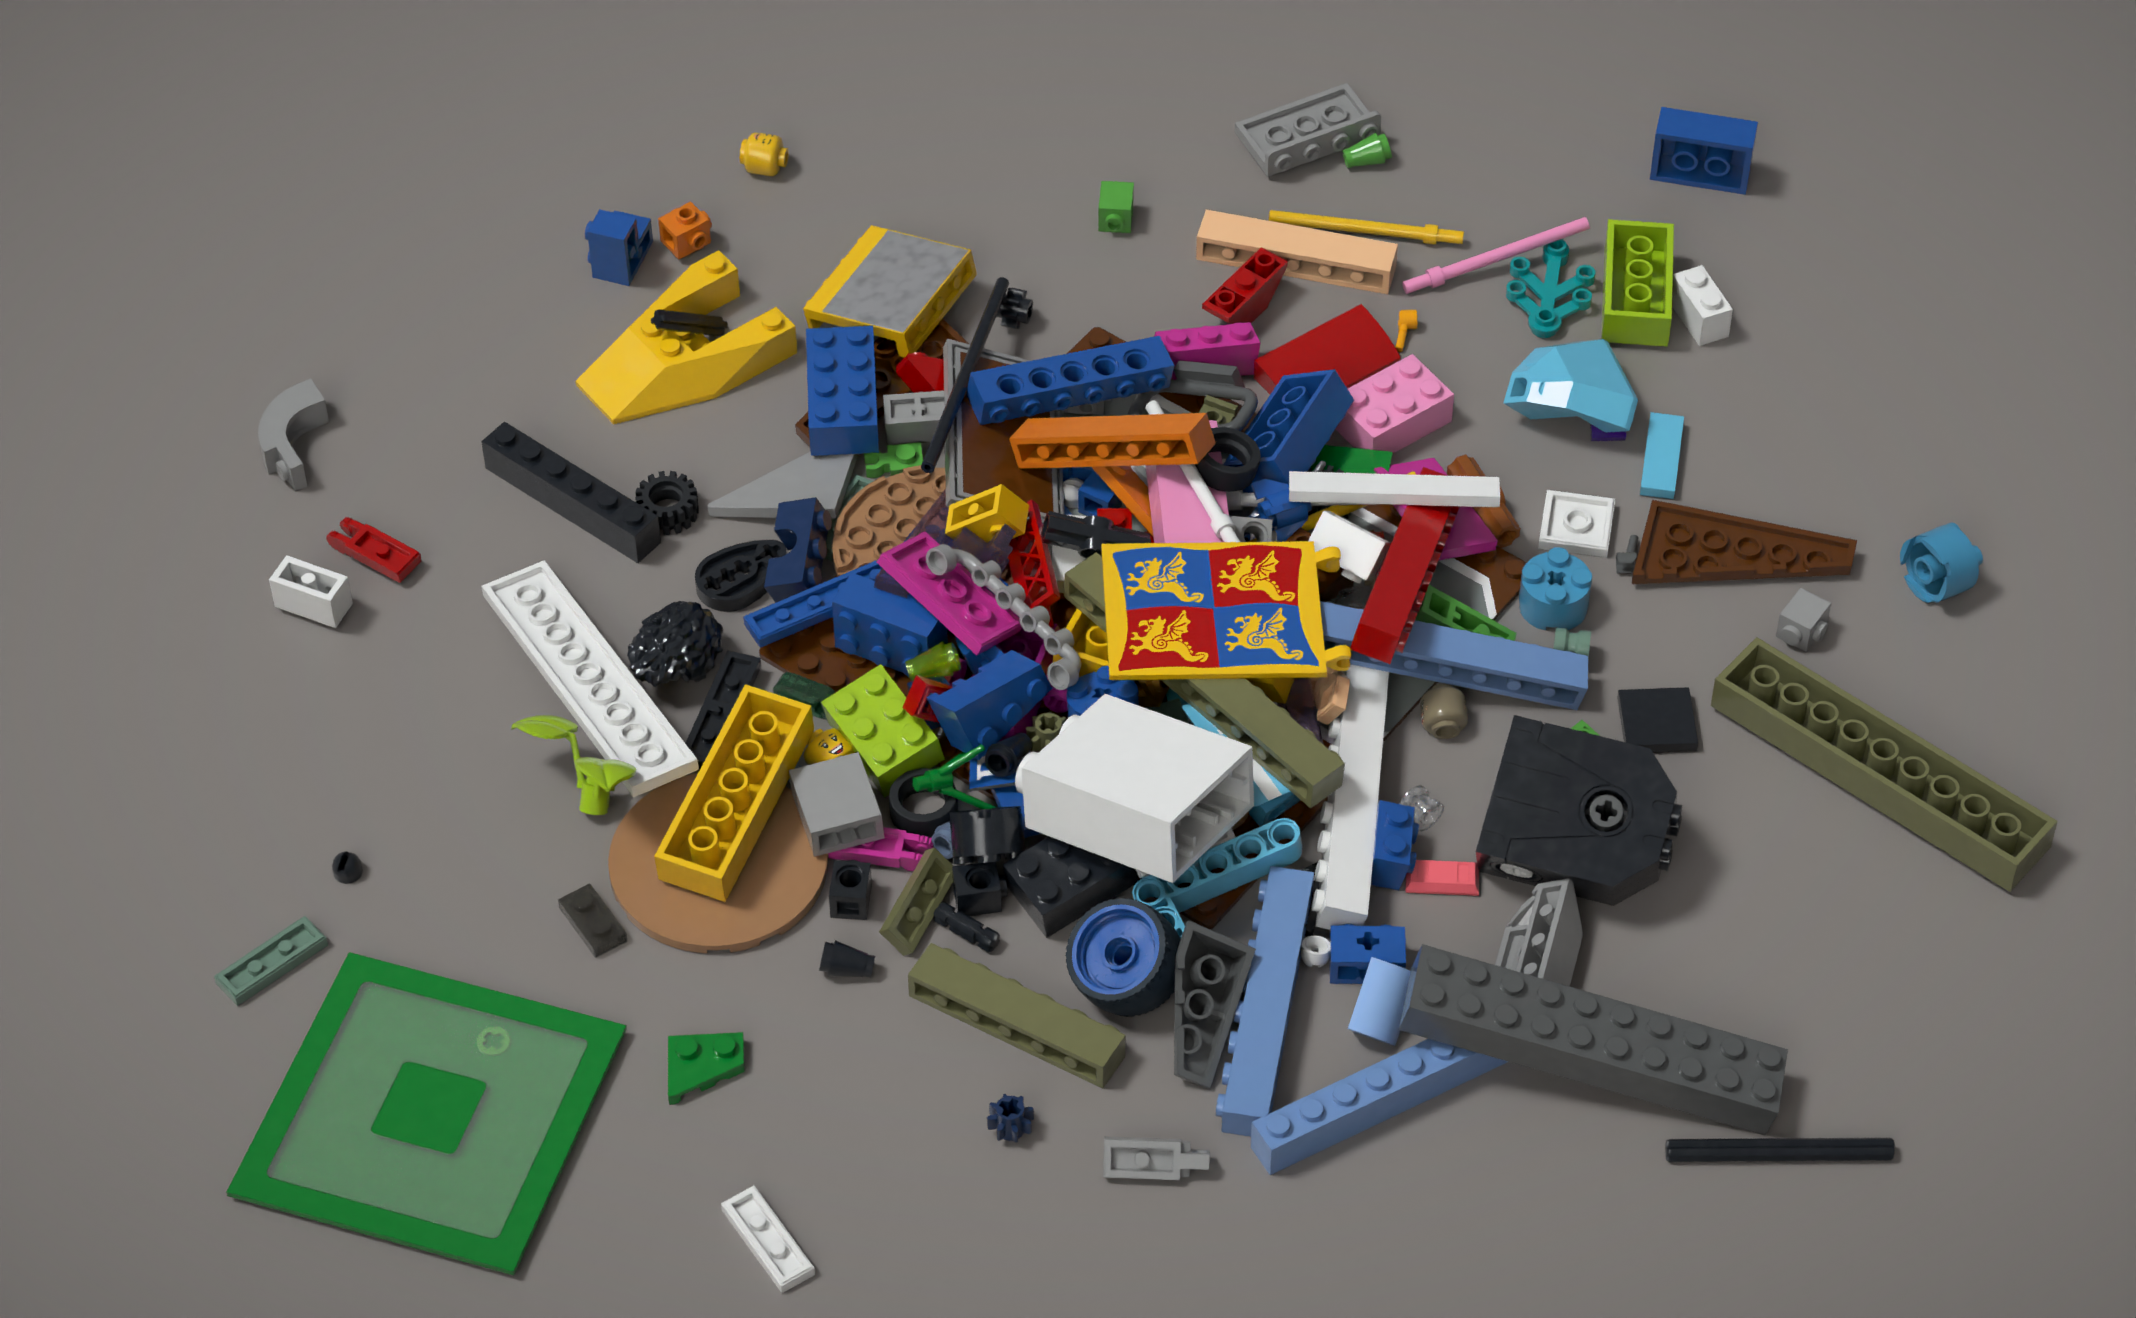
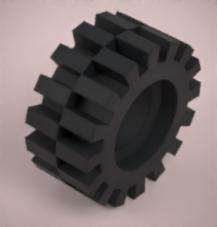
[635,471,699,535]

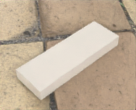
[721,1185,815,1293]

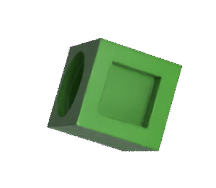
[1098,181,1134,233]

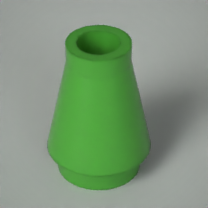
[1342,133,1392,168]

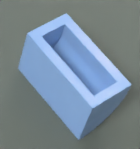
[1348,957,1411,1046]

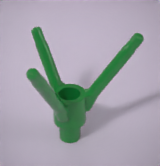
[913,745,995,809]

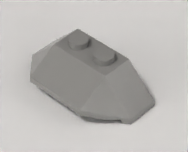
[1495,878,1583,986]

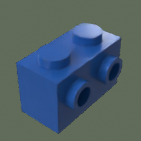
[1371,800,1419,891]

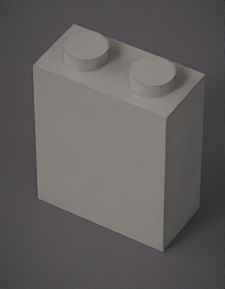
[789,752,884,857]

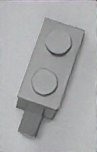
[1103,1136,1210,1180]

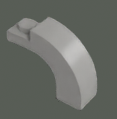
[258,378,329,491]

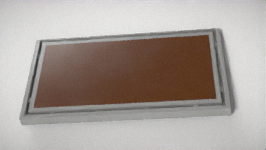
[943,339,1064,523]

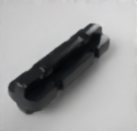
[933,902,1000,952]

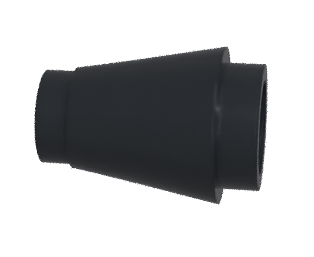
[985,732,1032,777]
[819,940,875,978]

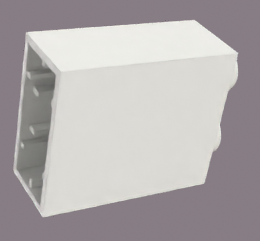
[1015,694,1254,883]

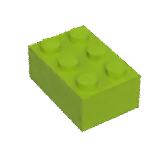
[821,664,945,798]

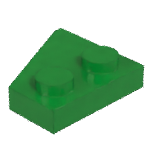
[668,1032,745,1105]

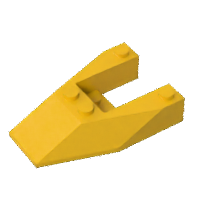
[575,250,797,425]

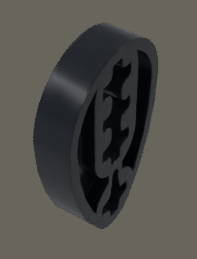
[695,540,787,612]

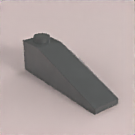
[1174,921,1256,1089]

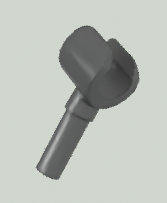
[1616,535,1638,573]

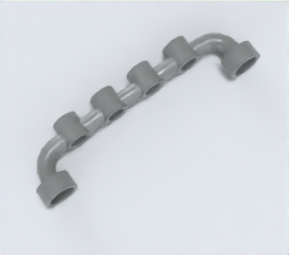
[926,544,1082,690]

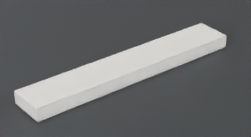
[1289,471,1500,507]

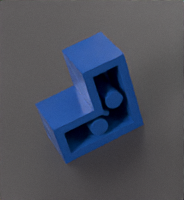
[585,209,653,286]

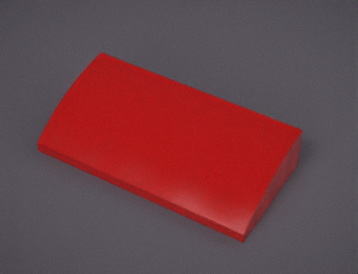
[1254,304,1401,394]

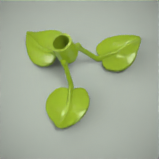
[511,715,637,815]

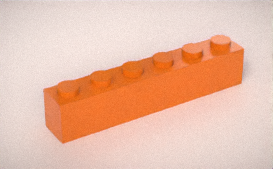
[1009,413,1216,469]

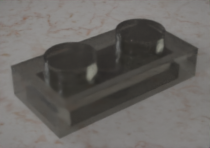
[558,883,627,958]

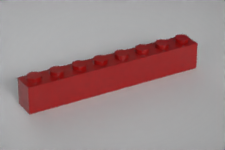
[1350,467,1460,664]

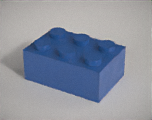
[1650,107,1758,195]
[832,573,948,678]

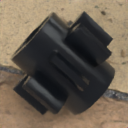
[996,288,1033,329]

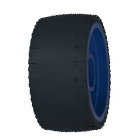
[1065,898,1181,1017]

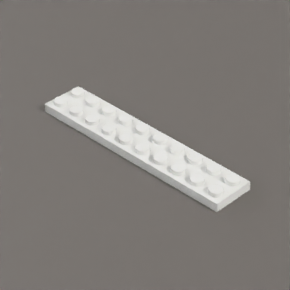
[481,560,699,797]

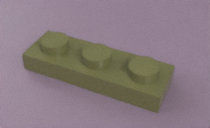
[879,847,953,956]

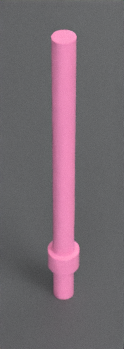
[1402,217,1590,294]

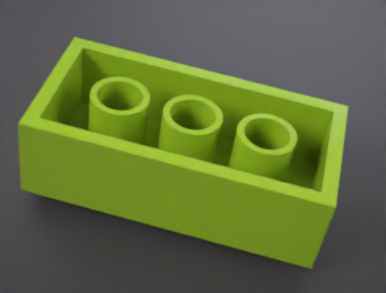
[1601,219,1674,347]

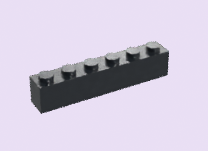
[481,421,661,563]

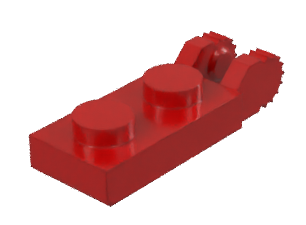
[326,517,422,583]

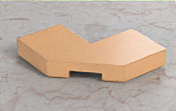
[1303,667,1350,725]

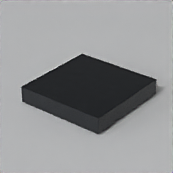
[1617,687,1698,752]

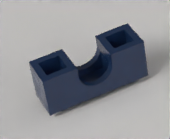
[764,497,832,603]

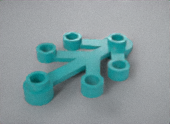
[1506,239,1596,338]

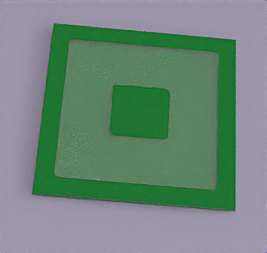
[226,952,627,1276]

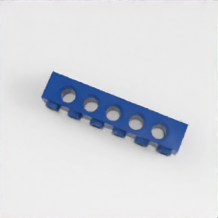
[966,336,1174,425]

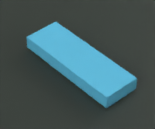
[1640,412,1684,499]

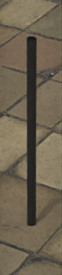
[921,277,1009,473]

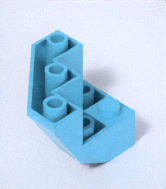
[1503,339,1638,432]

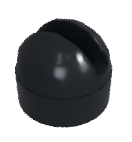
[332,851,363,884]

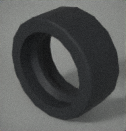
[1195,427,1261,492]
[889,768,958,838]

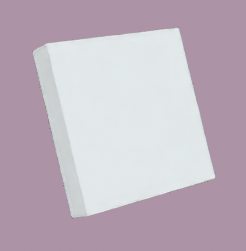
[1538,490,1615,558]

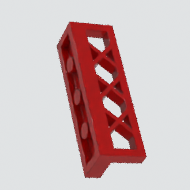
[1004,499,1060,628]

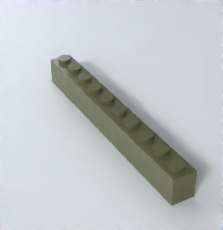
[1064,552,1345,808]

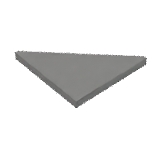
[707,451,859,519]

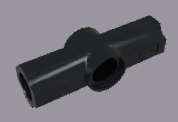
[1041,511,1151,559]

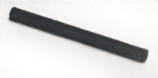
[1665,1138,1895,1162]

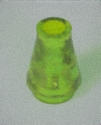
[905,642,961,681]

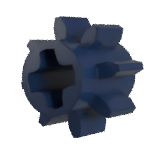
[987,1094,1034,1143]

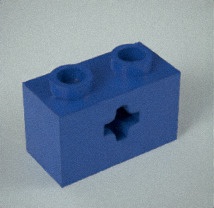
[1329,924,1406,984]

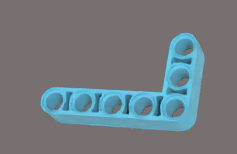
[1132,818,1303,939]

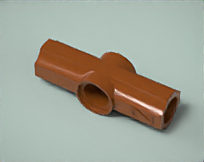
[1447,454,1521,548]

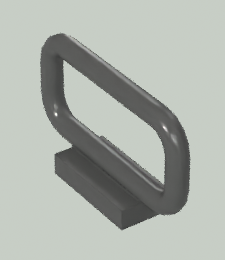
[1128,360,1258,431]

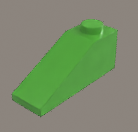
[1414,585,1516,641]

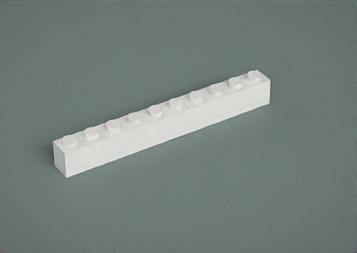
[1312,664,1389,930]

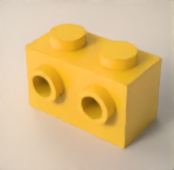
[945,484,1029,554]

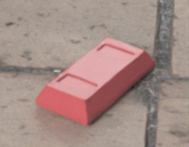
[1406,860,1479,896]

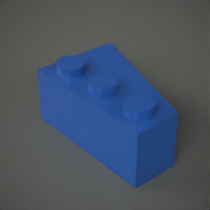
[926,650,1052,760]

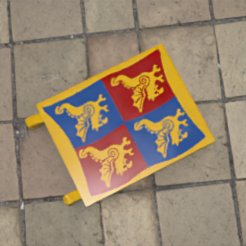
[1101,541,1351,680]

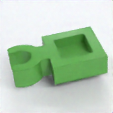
[864,442,923,478]

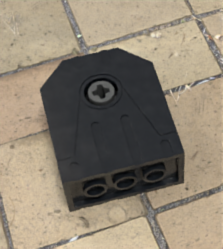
[1475,715,1683,906]

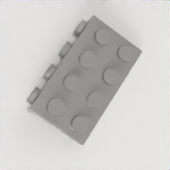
[1234,83,1382,177]

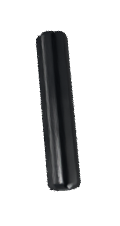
[651,310,728,336]

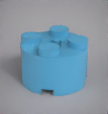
[1900,522,1983,603]
[1519,547,1592,630]

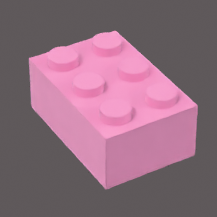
[1336,354,1454,454]

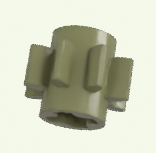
[1026,712,1066,752]

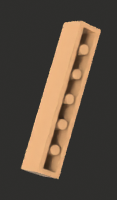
[1196,209,1398,294]

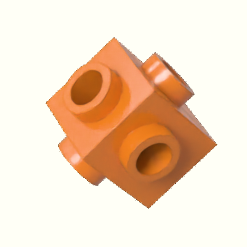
[658,201,712,260]

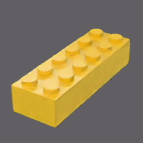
[654,684,815,902]

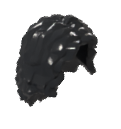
[627,601,724,687]

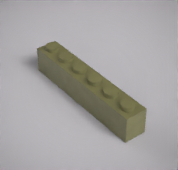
[908,943,1126,1089]

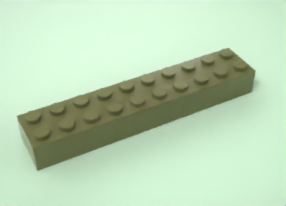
[1711,637,2058,892]

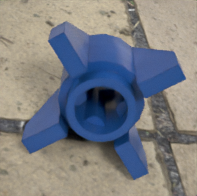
[1251,479,1312,542]

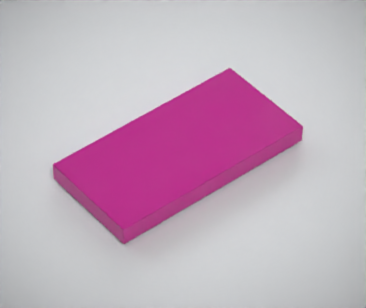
[1374,458,1498,561]
[877,531,1022,655]

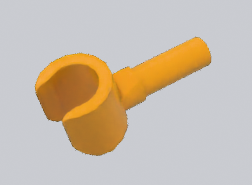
[1395,310,1417,352]

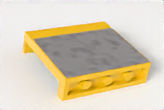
[803,225,977,358]

